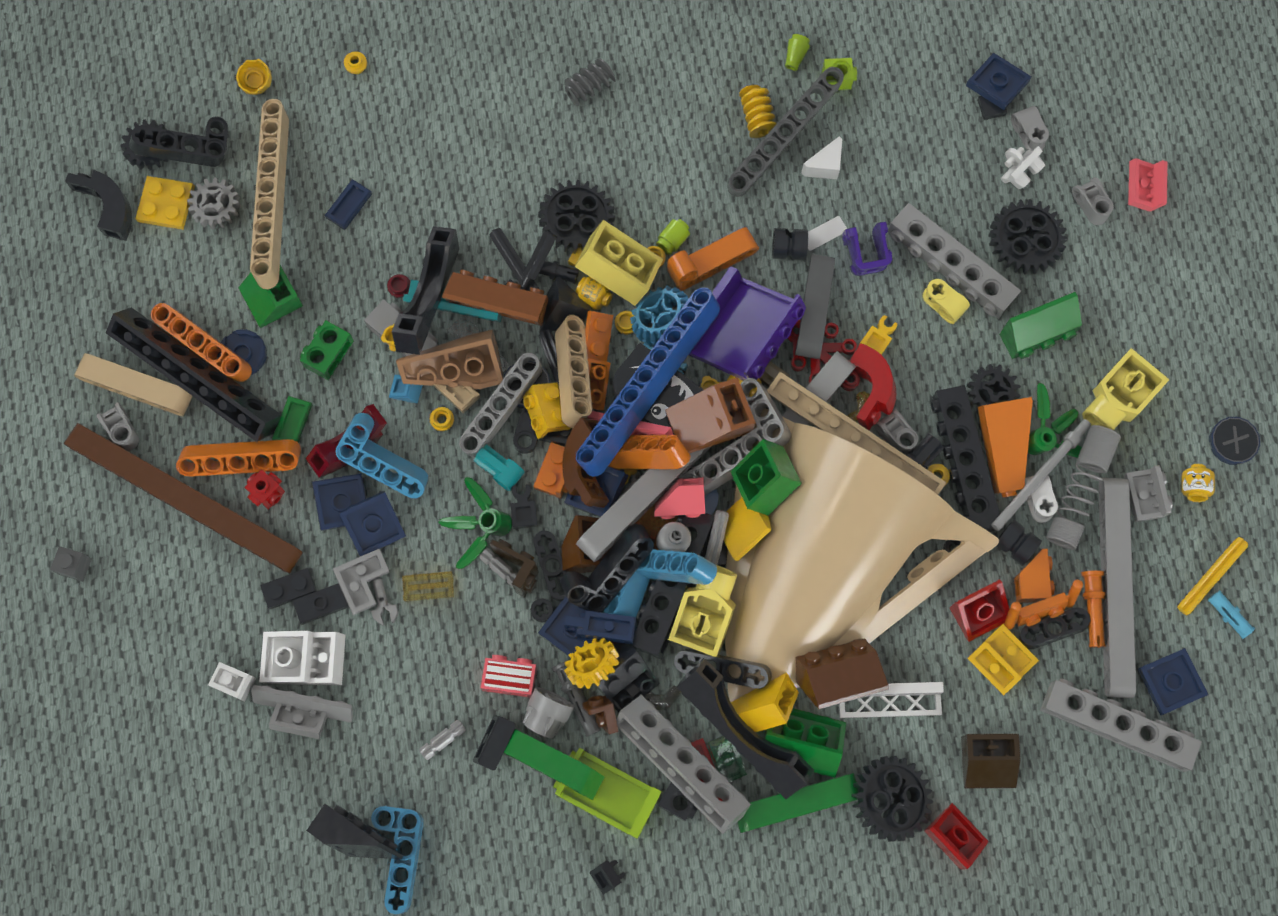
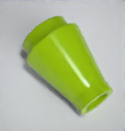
[785,34,810,71]

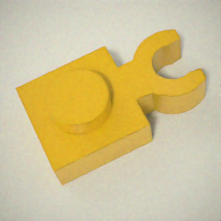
[859,315,898,355]

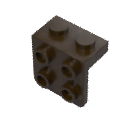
[489,539,539,598]

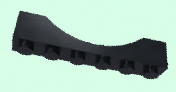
[392,226,460,355]
[677,659,814,799]

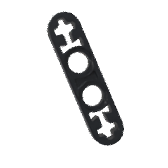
[674,649,772,689]

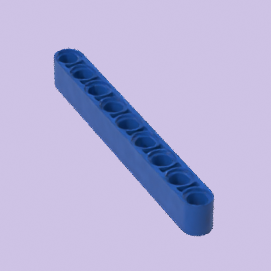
[576,287,720,477]

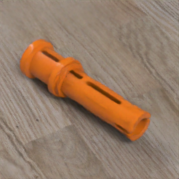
[1081,570,1106,648]

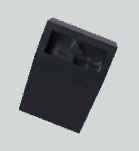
[306,804,404,859]

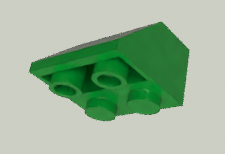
[238,265,303,328]

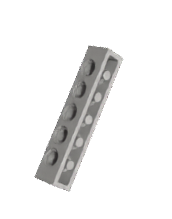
[888,203,1021,319]
[1040,679,1202,772]
[616,695,751,834]

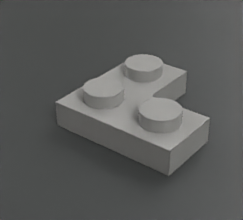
[333,549,389,615]

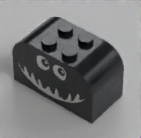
[613,343,704,435]

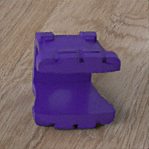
[842,222,892,276]

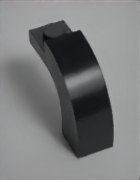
[65,170,132,241]

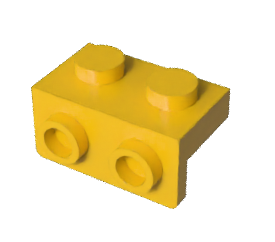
[523,382,570,439]

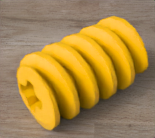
[739,85,777,138]

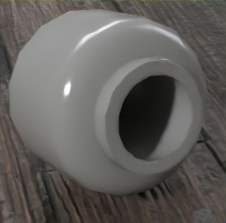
[656,522,691,552]

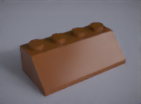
[442,270,549,326]

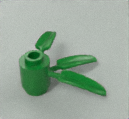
[1028,383,1082,458]
[438,477,512,569]

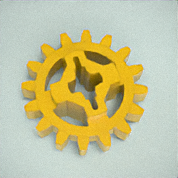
[564,638,619,689]

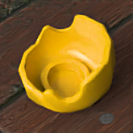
[236,59,272,95]

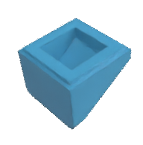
[389,375,423,403]

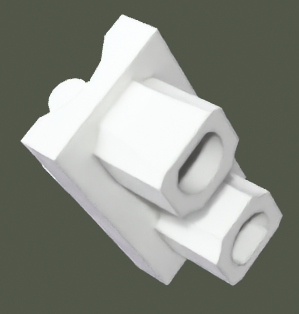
[1000,146,1045,189]

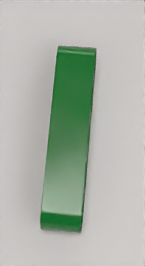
[737,773,858,833]

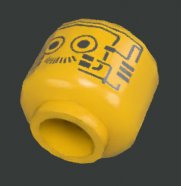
[576,276,613,311]

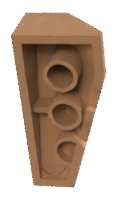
[396,329,504,389]

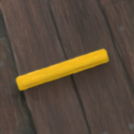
[1177,537,1248,615]

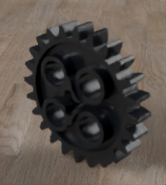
[538,179,615,254]
[988,199,1068,275]
[852,756,933,842]

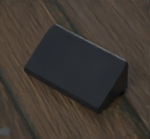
[473,715,516,771]

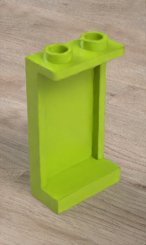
[553,747,662,839]

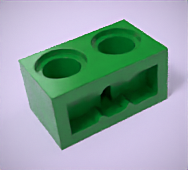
[300,320,354,381]

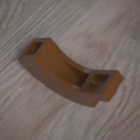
[562,417,609,508]

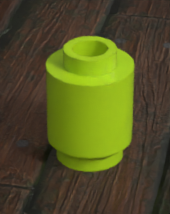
[656,219,690,255]

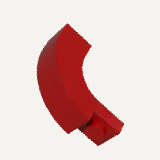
[849,343,897,431]

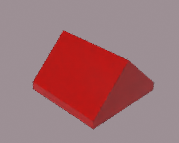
[950,579,1010,642]
[924,803,989,870]

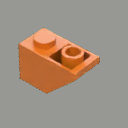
[1014,549,1055,603]

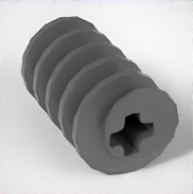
[565,58,616,107]

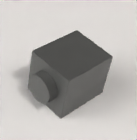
[50,546,92,582]

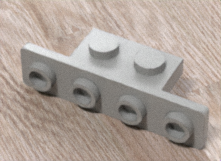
[251,685,353,739]

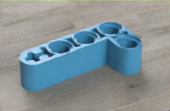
[336,413,428,498]
[371,806,424,914]

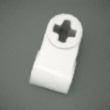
[1024,476,1058,523]

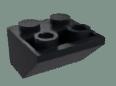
[594,643,660,713]

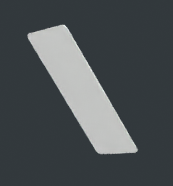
[808,216,847,251]

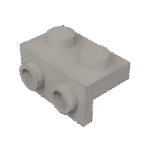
[1124,465,1173,522]

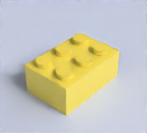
[575,220,663,306]

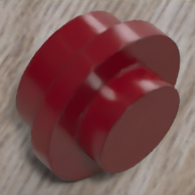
[387,274,411,298]

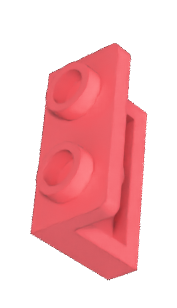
[1128,158,1168,211]

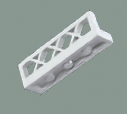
[839,682,944,718]

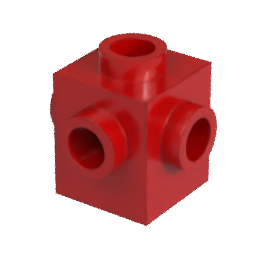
[244,469,285,510]

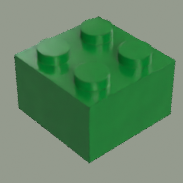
[730,439,802,516]

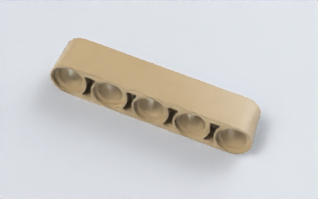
[555,315,592,428]
[74,353,193,416]

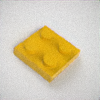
[135,176,195,230]

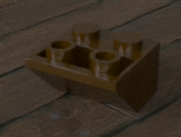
[961,734,1020,789]

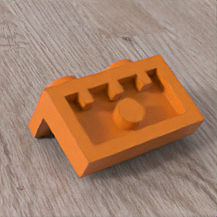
[533,442,568,499]

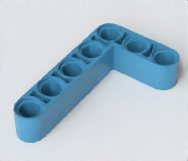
[604,550,717,618]

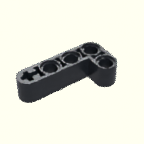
[129,117,228,167]
[560,524,654,612]

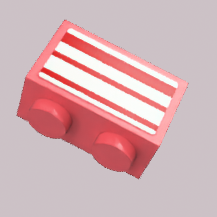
[481,655,537,698]

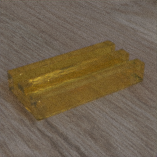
[402,571,454,602]

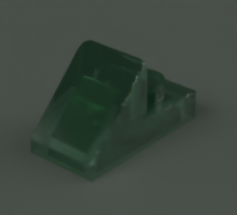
[708,736,747,783]

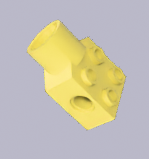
[1082,348,1169,430]
[668,565,737,657]

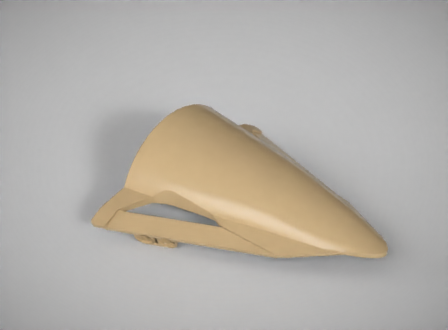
[725,408,999,702]

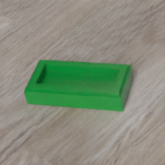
[272,396,313,443]

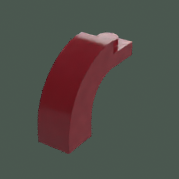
[305,404,387,478]

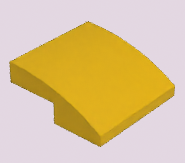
[723,497,771,561]
[967,624,1039,696]

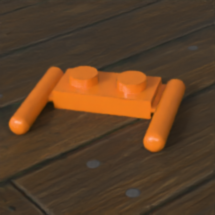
[1004,579,1083,630]

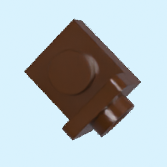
[582,695,619,735]

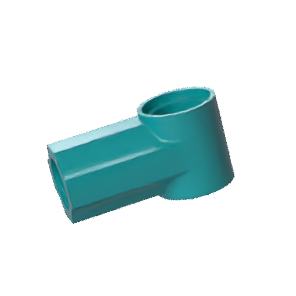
[473,444,525,491]

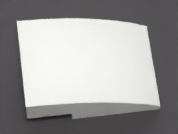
[259,631,345,685]

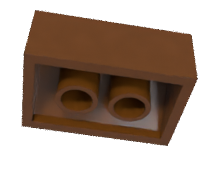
[796,638,889,709]

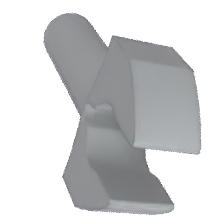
[371,578,399,626]

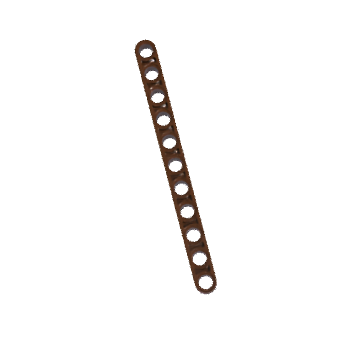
[63,423,303,574]

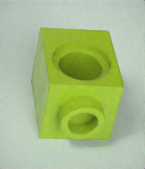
[822,58,857,90]

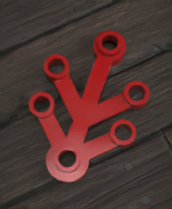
[787,320,860,391]

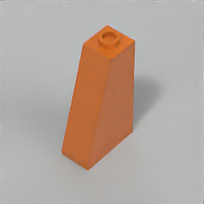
[977,397,1033,497]

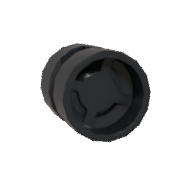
[772,228,808,260]
[996,520,1042,566]

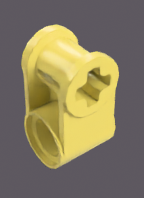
[923,279,970,324]

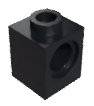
[658,782,698,822]

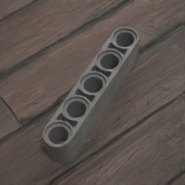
[795,254,835,359]

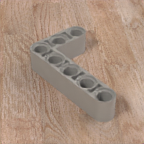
[680,378,791,495]

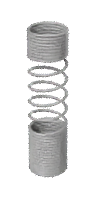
[1046,425,1121,550]

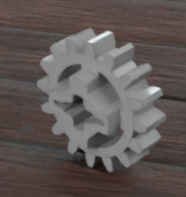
[187,177,241,229]

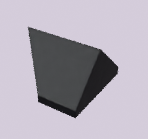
[539,277,592,333]

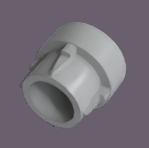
[522,687,574,738]

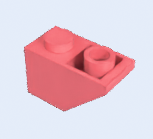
[654,477,705,519]

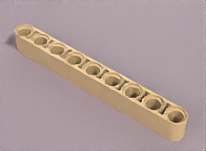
[250,99,289,289]

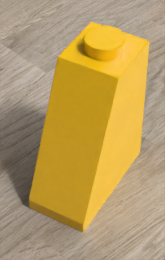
[731,673,799,733]

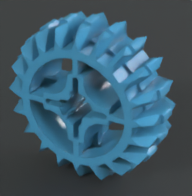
[630,285,689,347]

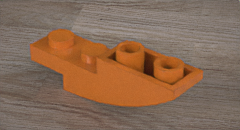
[585,311,614,411]

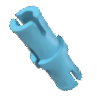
[1208,590,1255,639]

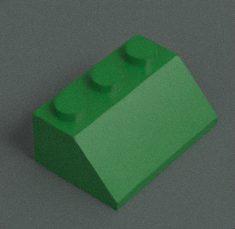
[999,292,1082,359]
[764,708,846,778]

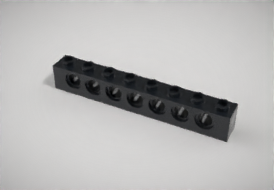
[106,307,282,442]

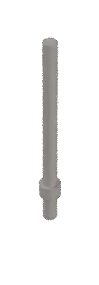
[991,419,1091,531]

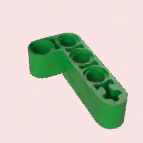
[504,729,605,800]

